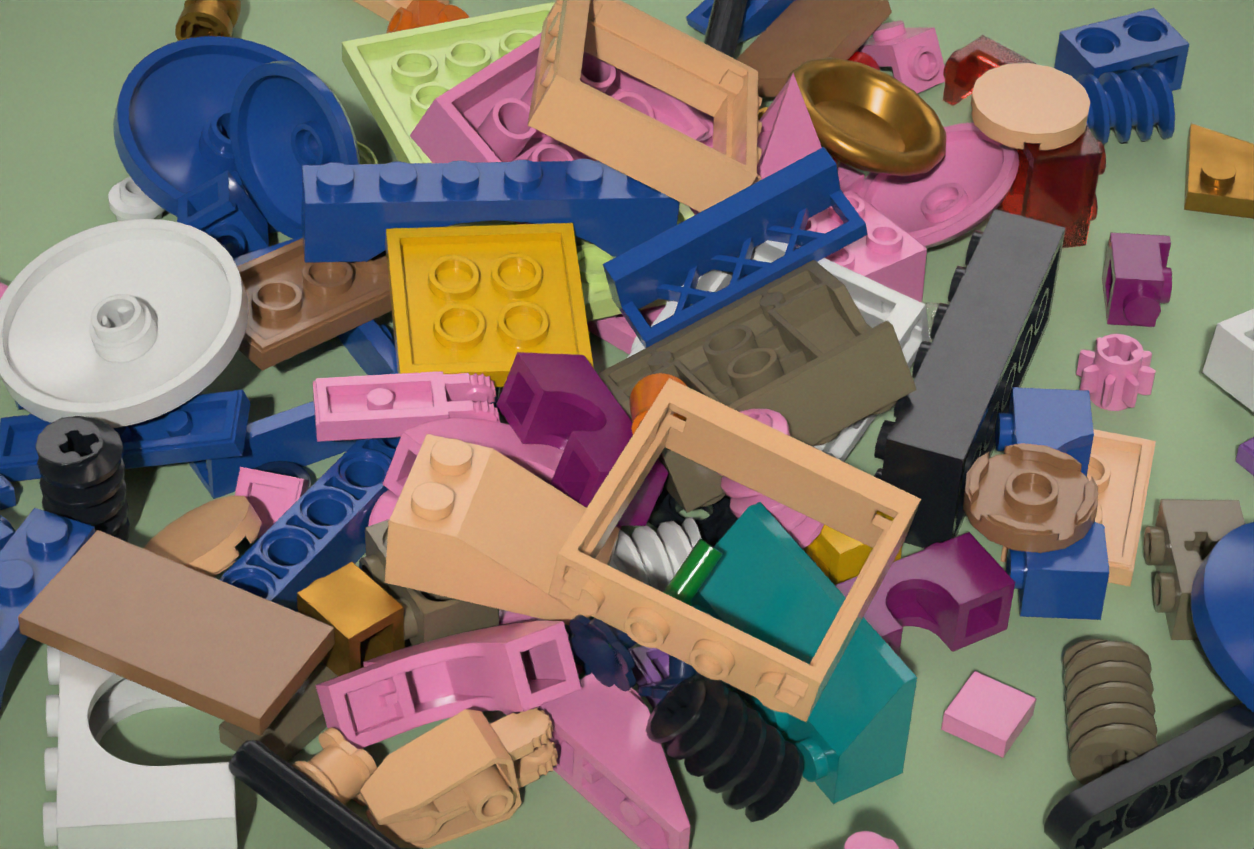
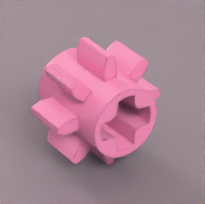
[1076,334,1156,411]

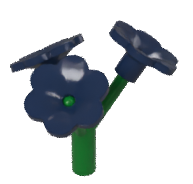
[565,538,723,699]

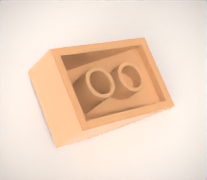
[385,434,620,625]

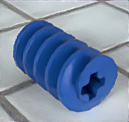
[1060,68,1175,148]

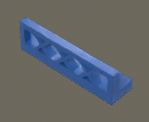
[603,147,868,348]

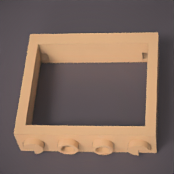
[528,0,762,212]
[548,378,921,722]

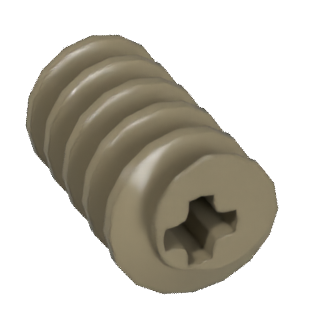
[1063,639,1158,785]

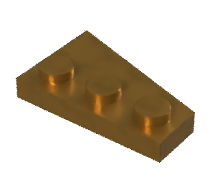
[1184,123,1254,219]

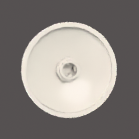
[0,219,249,428]

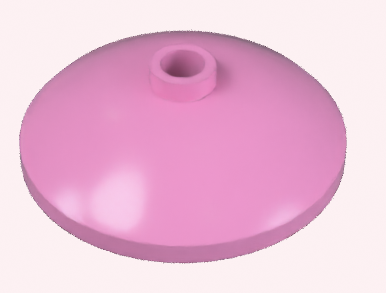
[857,123,1019,248]

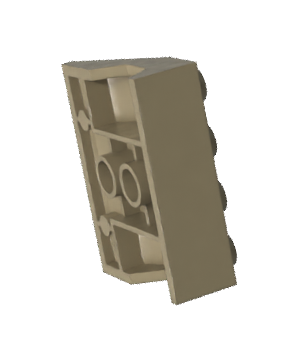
[598,260,917,513]

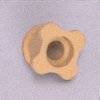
[292,728,377,806]

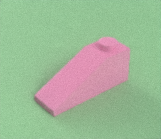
[537,673,691,849]

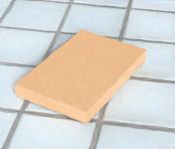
[1000,429,1156,587]

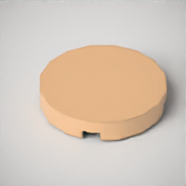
[970,63,1091,151]
[143,495,262,577]

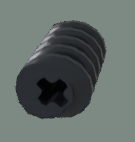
[35,416,130,542]
[646,674,804,822]

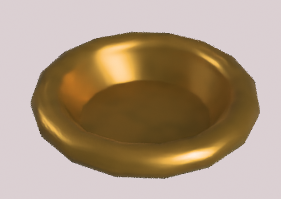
[787,58,947,176]

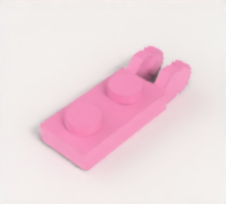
[313,371,500,442]

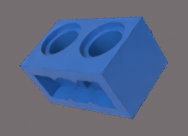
[1054,8,1190,91]

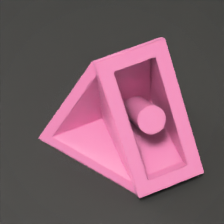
[757,73,822,180]

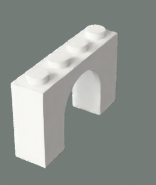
[43,645,238,849]

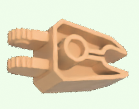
[360,707,558,848]

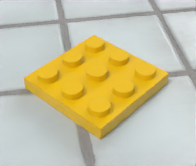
[385,223,594,387]

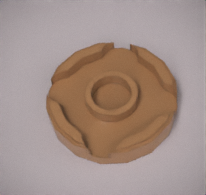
[963,443,1098,553]

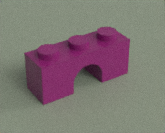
[497,352,669,526]
[835,532,1015,656]

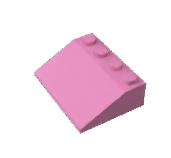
[410,32,708,224]

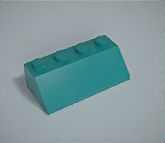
[691,502,917,804]

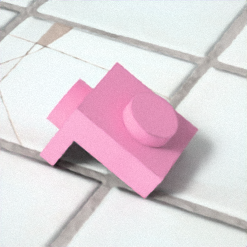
[856,21,947,94]

